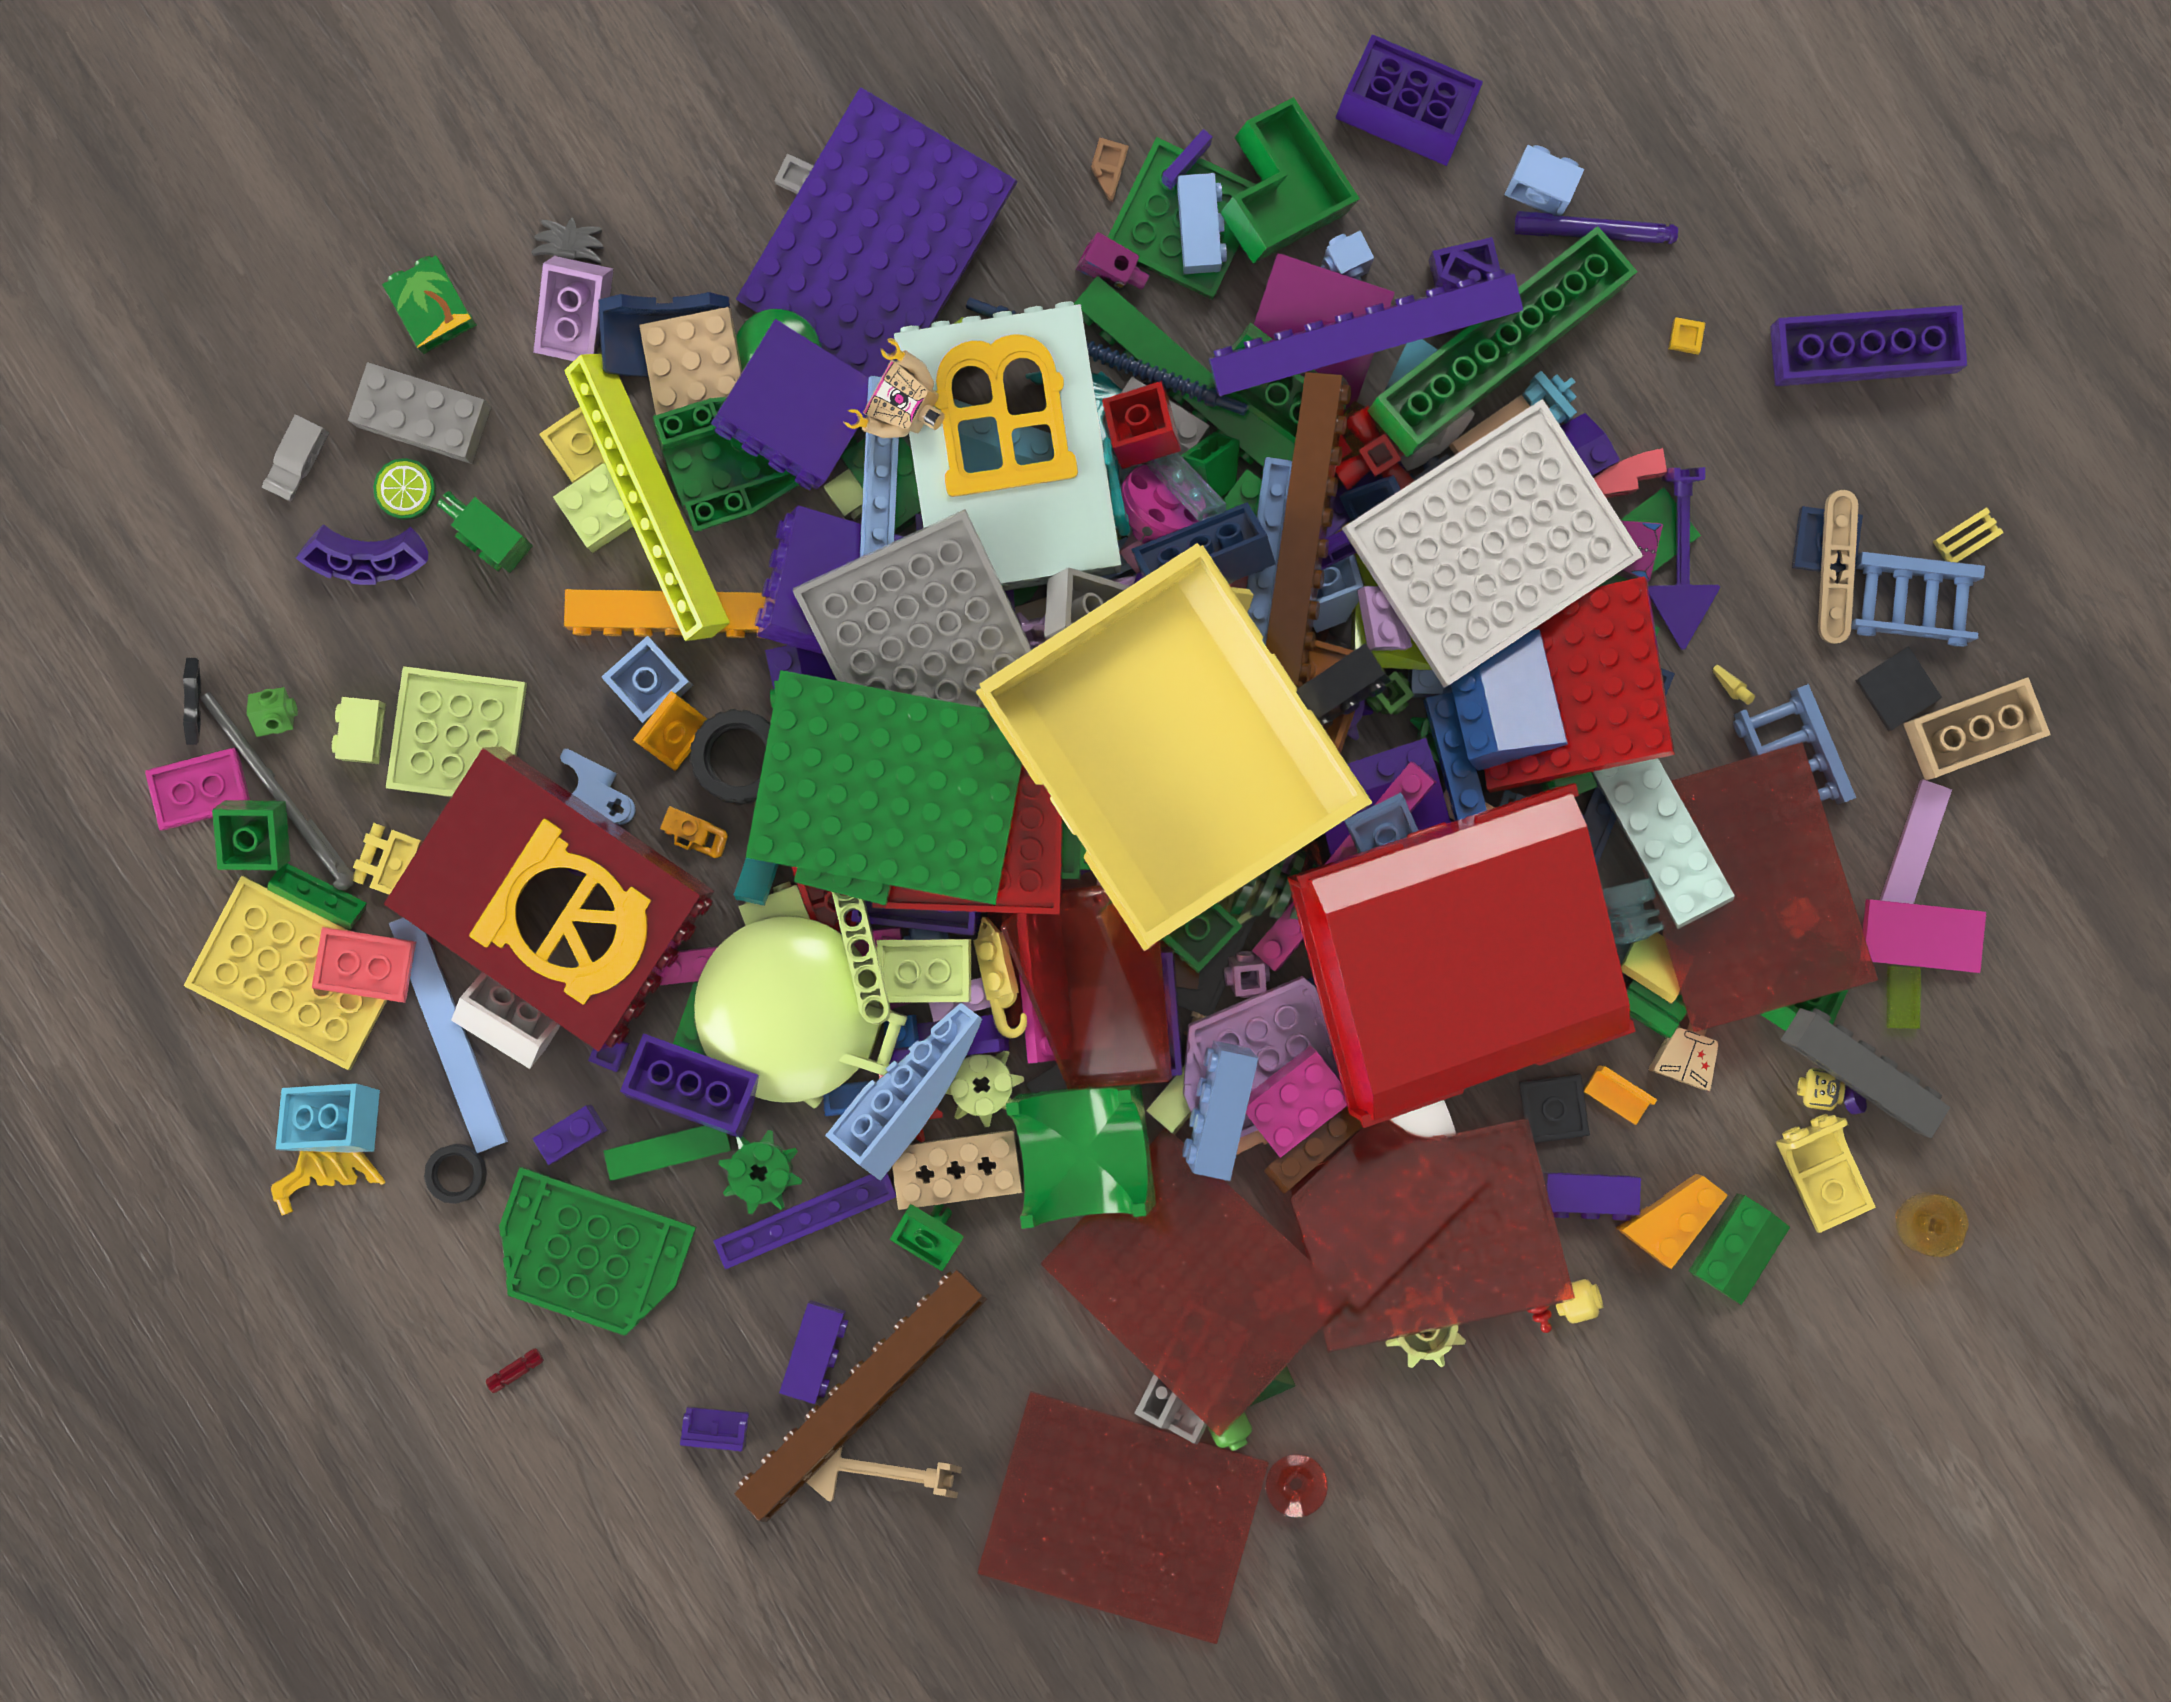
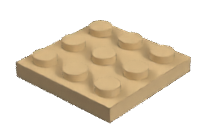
[639,307,742,415]

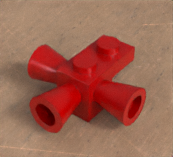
[1335,405,1415,491]

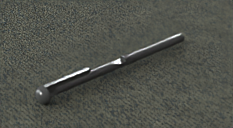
[200,692,354,890]

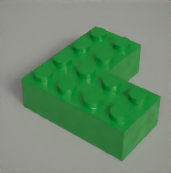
[1220,97,1360,264]

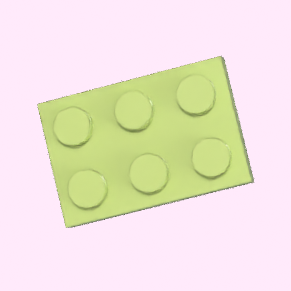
[877,939,971,1003]

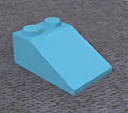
[276,1084,380,1153]

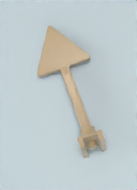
[806,1446,962,1502]

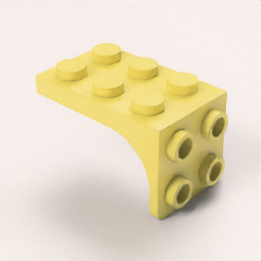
[1776,1114,1876,1233]

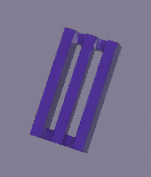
[1162,129,1213,190]

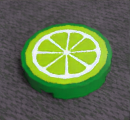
[373,458,436,520]

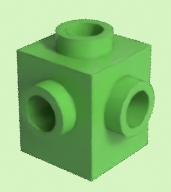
[1366,671,1414,715]
[246,687,298,737]

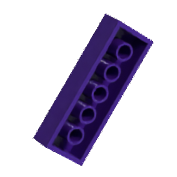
[1770,305,1967,386]

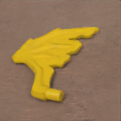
[271,1151,386,1216]

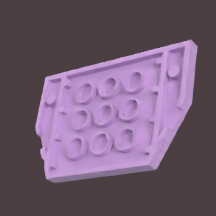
[1183,976,1341,1138]

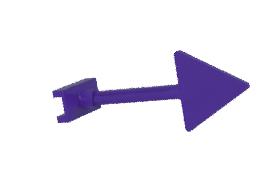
[1648,467,1720,650]

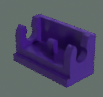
[680,1407,749,1451]

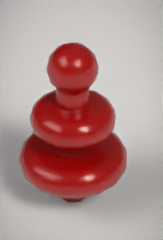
[1526,1293,1552,1333]

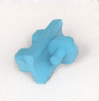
[1522,371,1577,424]

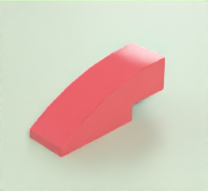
[1594,448,1667,498]

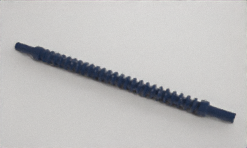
[966,297,1249,416]

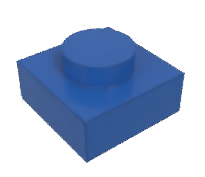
[883,1015,919,1049]

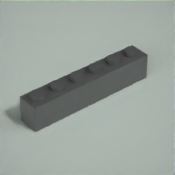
[1781,1008,1950,1138]

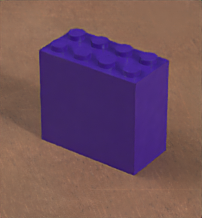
[711,319,868,490]
[755,505,904,655]

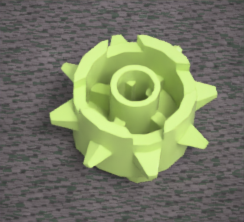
[945,1051,1024,1127]
[1384,1286,1466,1368]

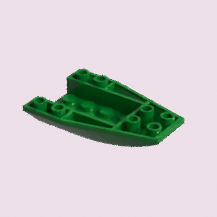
[653,397,857,533]

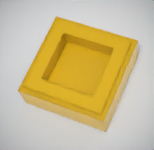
[1668,317,1705,355]

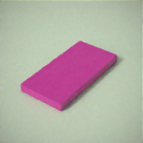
[1860,899,1986,973]

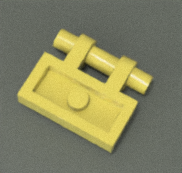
[353,823,423,895]

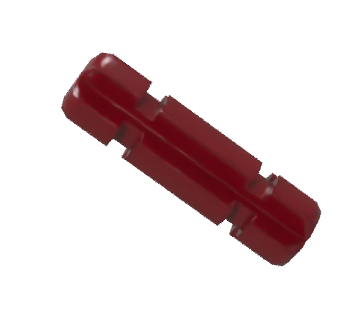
[485,1348,544,1393]

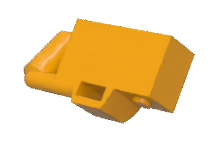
[660,806,728,858]

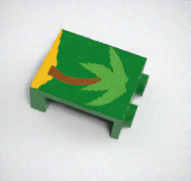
[382,255,477,354]

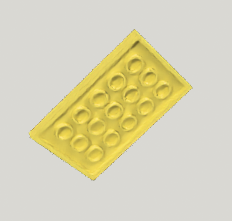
[184,876,387,1070]

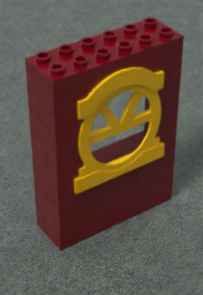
[384,746,715,1051]

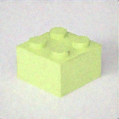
[553,463,633,553]

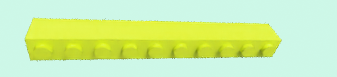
[564,354,730,641]

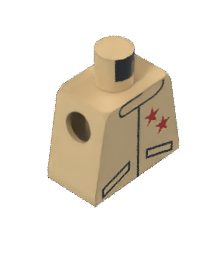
[1648,1014,1718,1091]

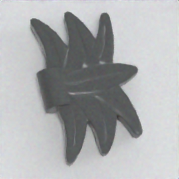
[531,218,604,264]

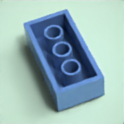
[1183,1040,1258,1181]

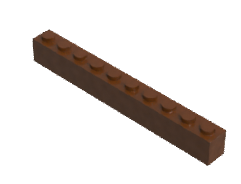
[1266,372,1351,689]
[734,1270,987,1522]

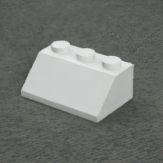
[451,972,561,1069]

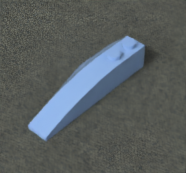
[825,1003,982,1181]

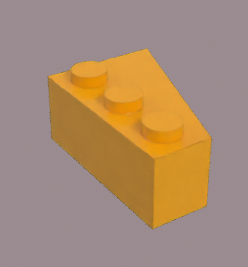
[1616,1174,1728,1269]

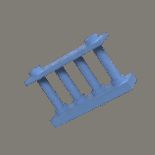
[1851,552,1985,646]
[1733,684,1856,827]

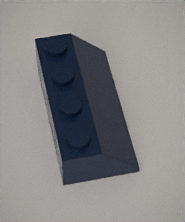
[1131,502,1276,584]

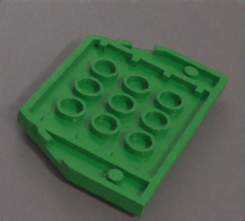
[499,1167,697,1336]

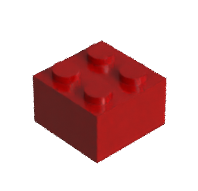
[1102,381,1181,469]

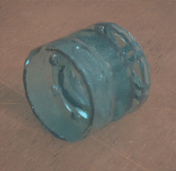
[1602,877,1665,946]

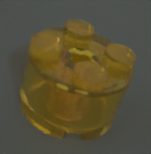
[1896,1192,1969,1257]

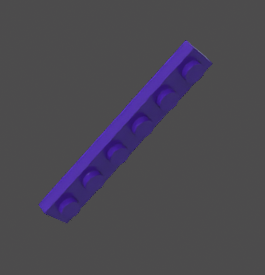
[713,1172,896,1269]

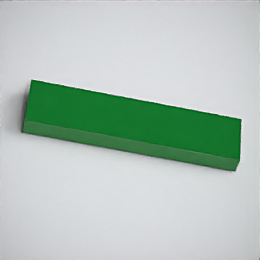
[603,1125,732,1181]

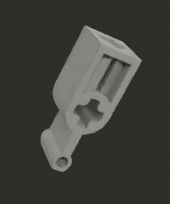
[262,415,329,502]

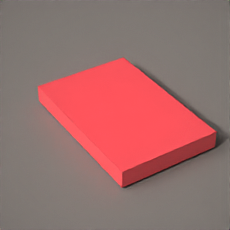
[312,927,416,1003]

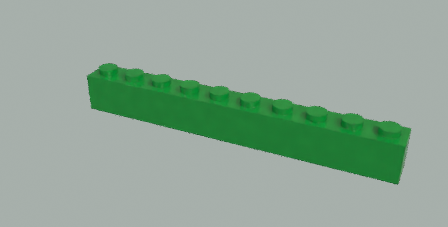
[1074,275,1295,475]

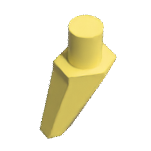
[1713,665,1755,705]

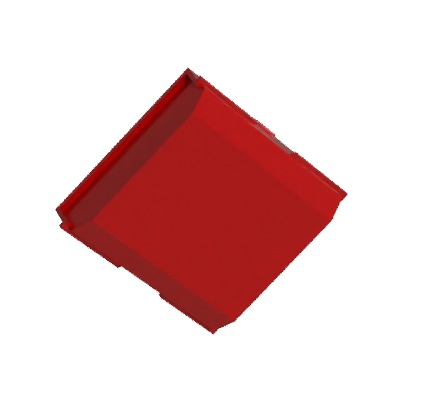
[1287,783,1636,1128]

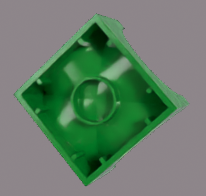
[1006,1081,1156,1229]

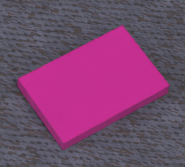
[145,747,250,831]

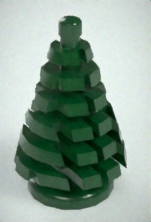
[1230,849,1320,919]

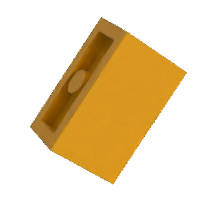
[1583,1065,1657,1125]

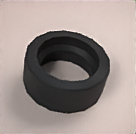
[424,1144,487,1204]

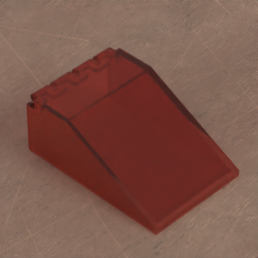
[1001,885,1172,1089]

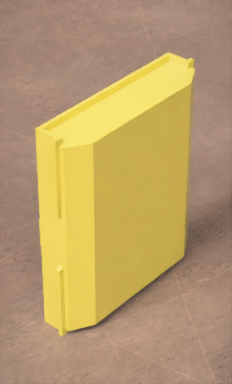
[976,543,1372,951]

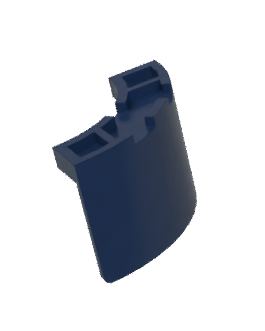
[598,292,730,377]

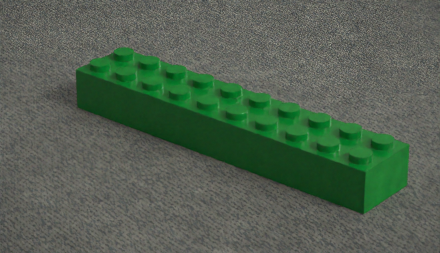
[1367,226,1638,458]

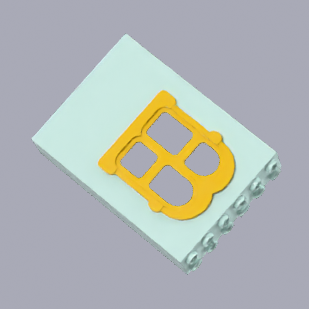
[894,301,1121,591]

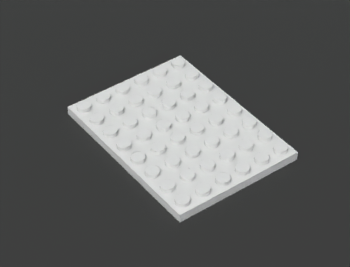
[1342,399,1643,687]

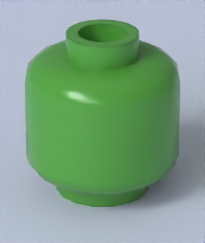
[1207,1402,1252,1451]

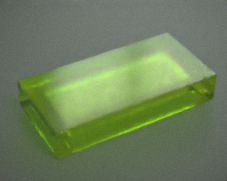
[1887,966,1921,1029]

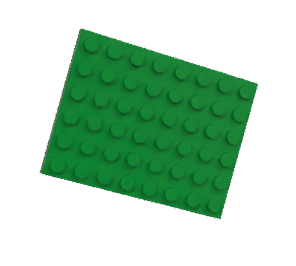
[746,670,1022,905]

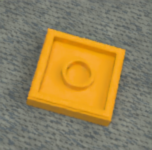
[633,691,707,771]

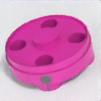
[1120,465,1206,544]

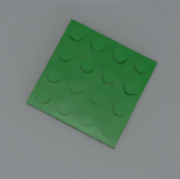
[1108,137,1256,300]

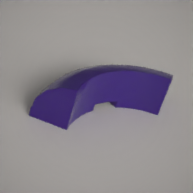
[296,524,428,585]

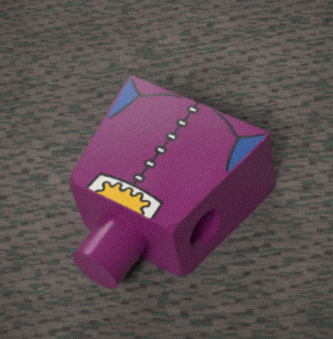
[1076,232,1150,290]
[1617,520,1663,582]

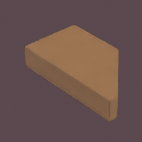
[1091,138,1129,202]

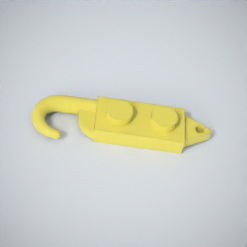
[973,917,1027,1039]

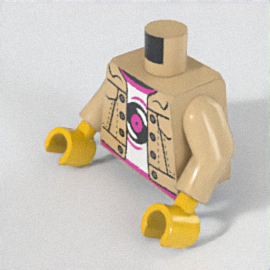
[843,338,945,438]

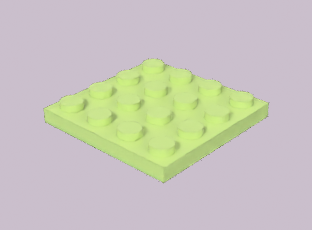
[386,666,527,797]

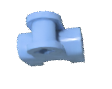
[560,749,636,825]

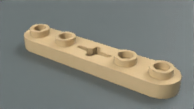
[1818,490,1858,644]

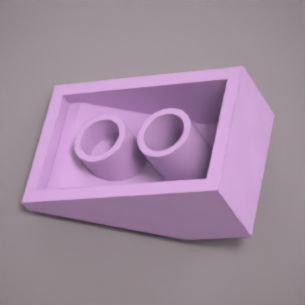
[534,256,613,361]

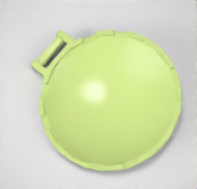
[694,916,907,1102]

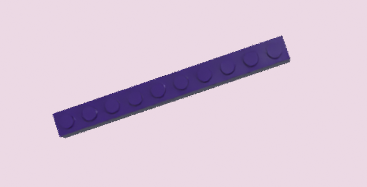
[1208,269,1523,396]

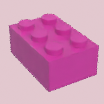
[1246,1045,1347,1158]

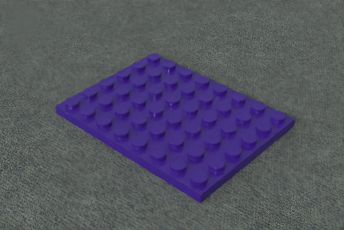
[736,87,1017,378]

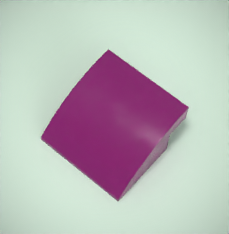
[1254,253,1395,418]

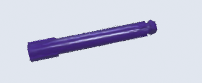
[1514,211,1678,244]

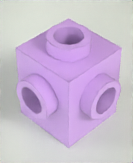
[1224,951,1270,998]

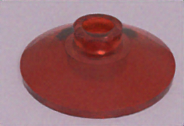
[1265,1454,1328,1517]

